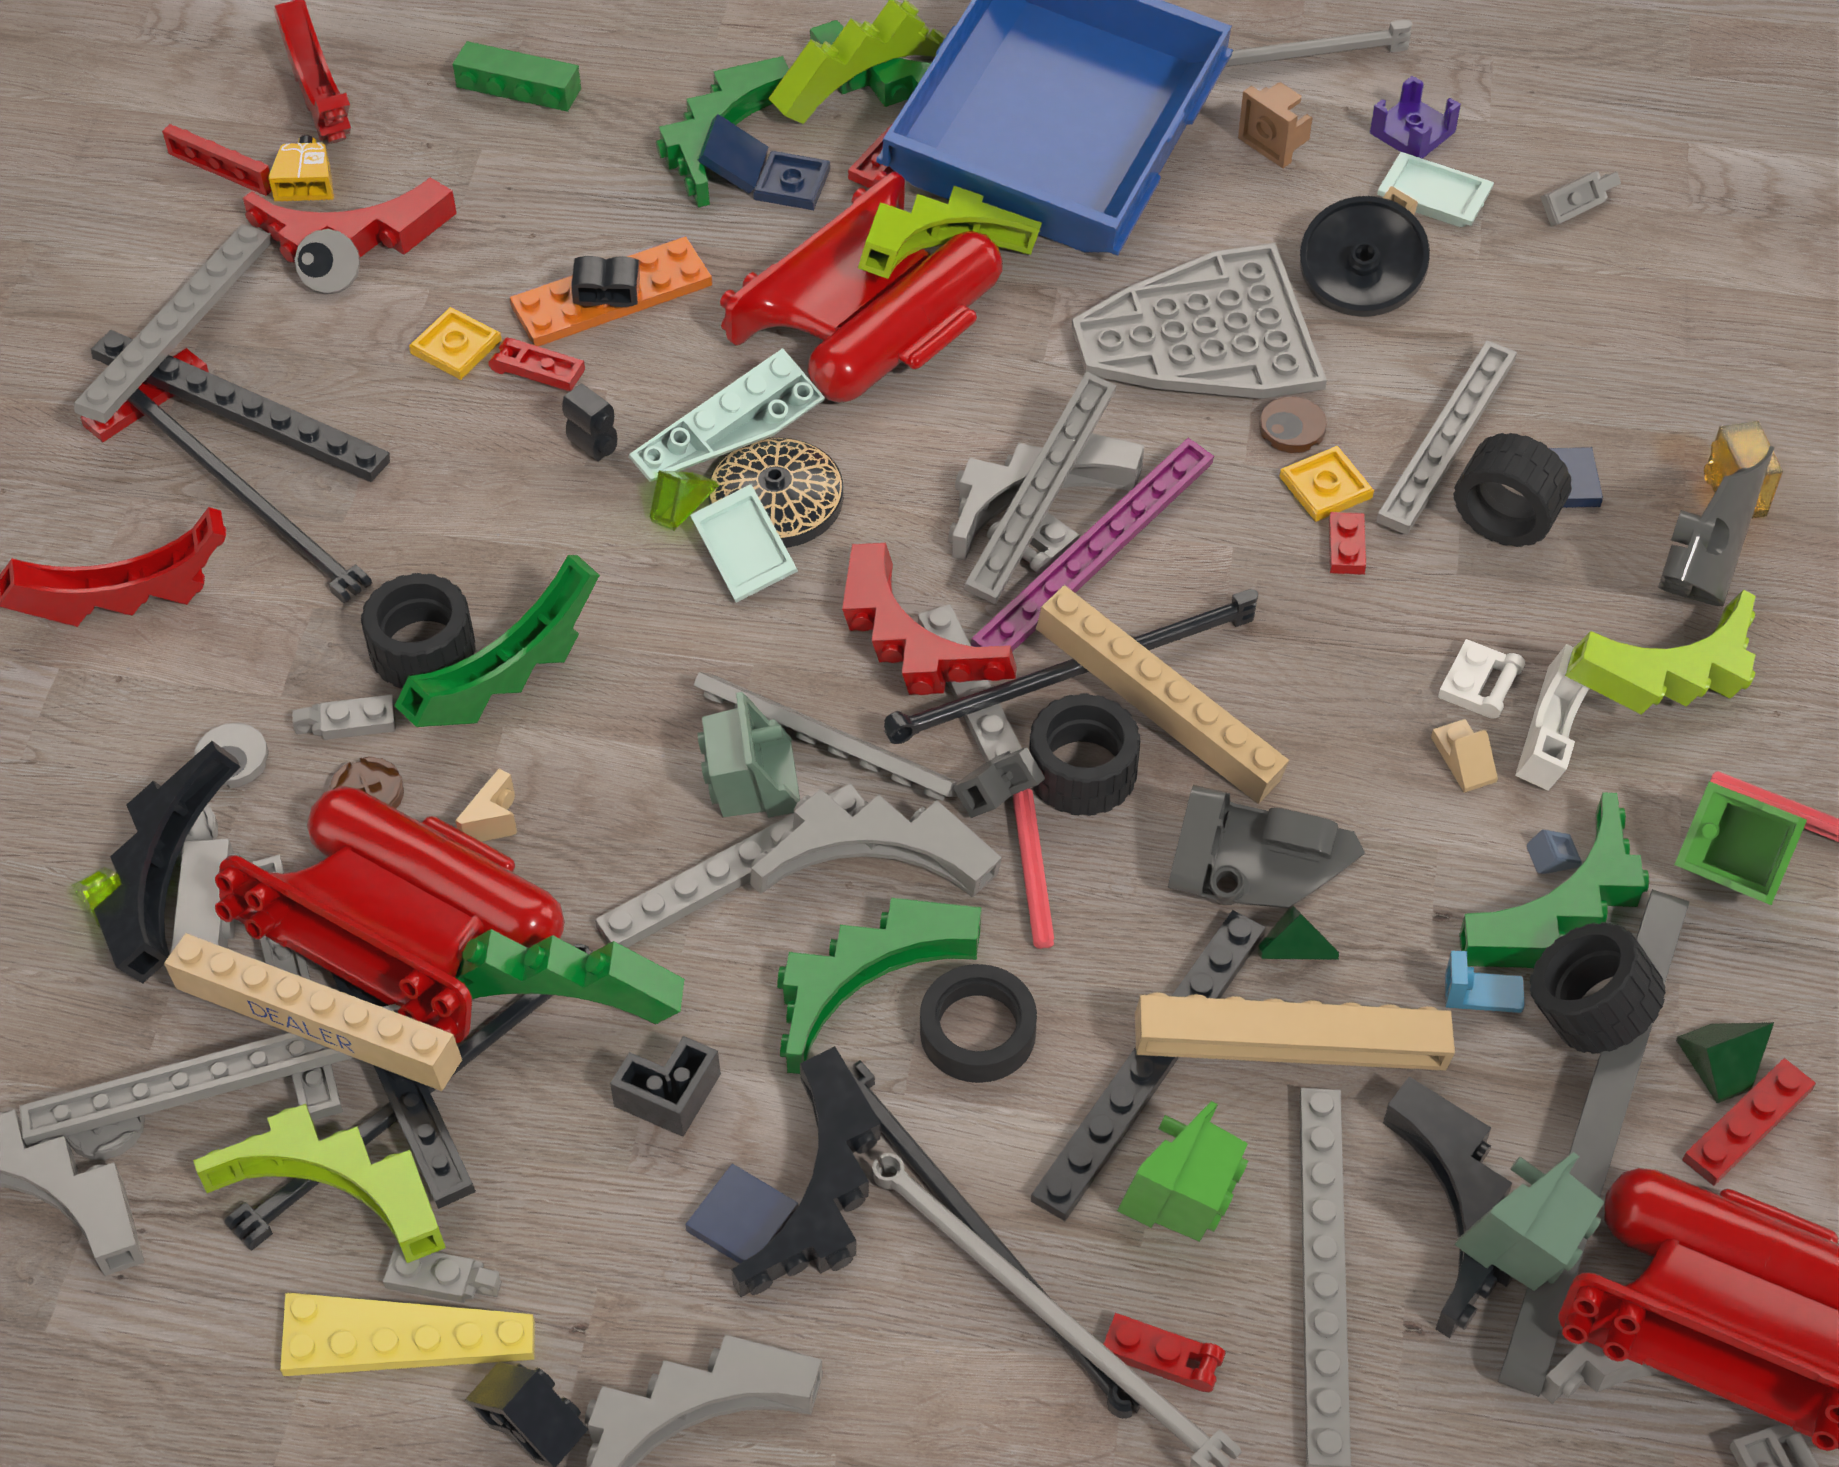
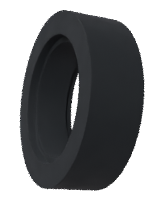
[920,964,1037,1083]

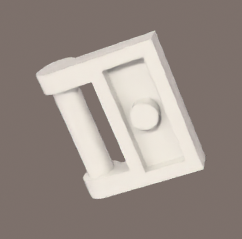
[1438,639,1526,718]

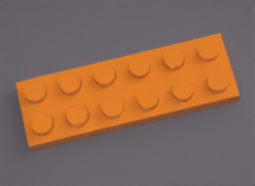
[509,236,712,346]

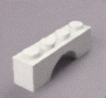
[1515,644,1590,791]

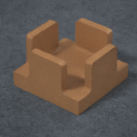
[1238,82,1312,168]

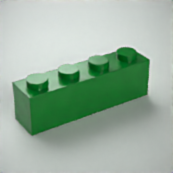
[453,41,581,112]

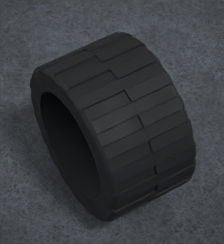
[1453,433,1572,547]
[361,573,475,689]
[1029,693,1141,816]
[1529,922,1666,1054]

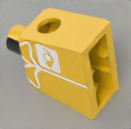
[269,135,334,201]

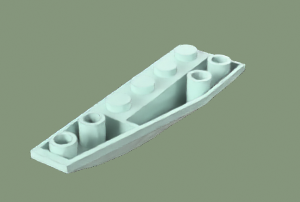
[629,348,825,482]

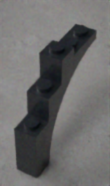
[94,741,241,984]
[732,1046,881,1298]
[1383,1077,1513,1339]

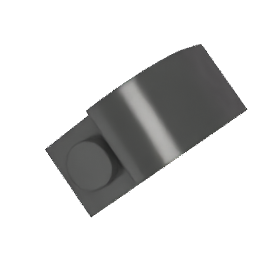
[953,747,1045,818]

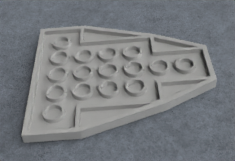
[1072,243,1327,399]

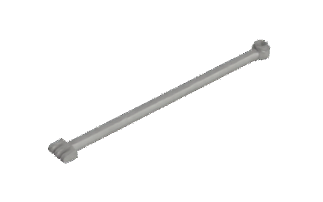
[1225,20,1412,67]
[873,1153,1242,1467]

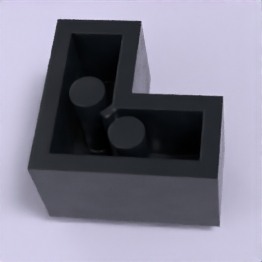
[610,1036,721,1137]
[465,1362,589,1467]

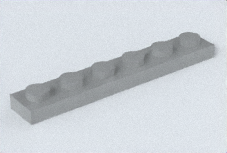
[918,604,1022,762]

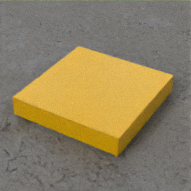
[409,307,502,380]
[1279,446,1374,522]

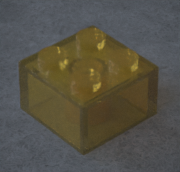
[1704,421,1783,518]

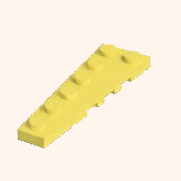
[280,1293,535,1376]

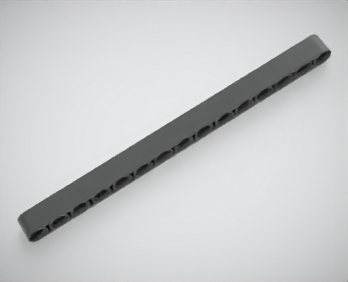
[1498,889,1690,1397]

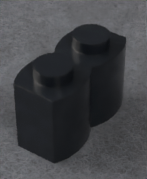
[571,256,640,307]
[562,383,618,462]

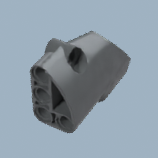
[1658,446,1775,607]
[1168,785,1365,908]

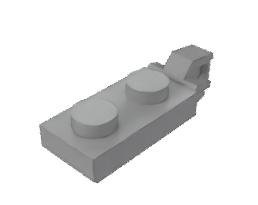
[1540,171,1621,226]
[292,694,396,740]
[383,1245,502,1303]

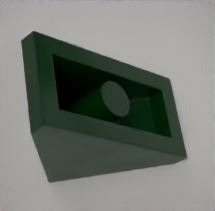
[1258,905,1339,960]
[1676,1022,1775,1104]

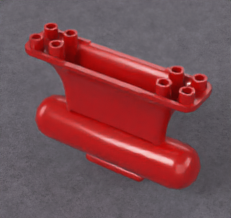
[720,171,1003,403]
[215,786,565,1043]
[1558,1168,1839,1451]

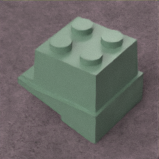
[697,692,800,818]
[1454,1152,1604,1291]

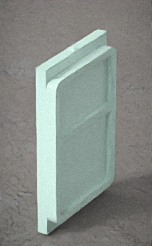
[1377,152,1494,227]
[690,484,798,603]

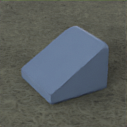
[1527,829,1582,874]

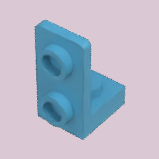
[1445,950,1524,1013]

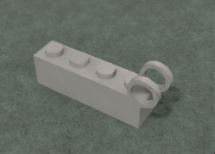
[171,839,240,953]

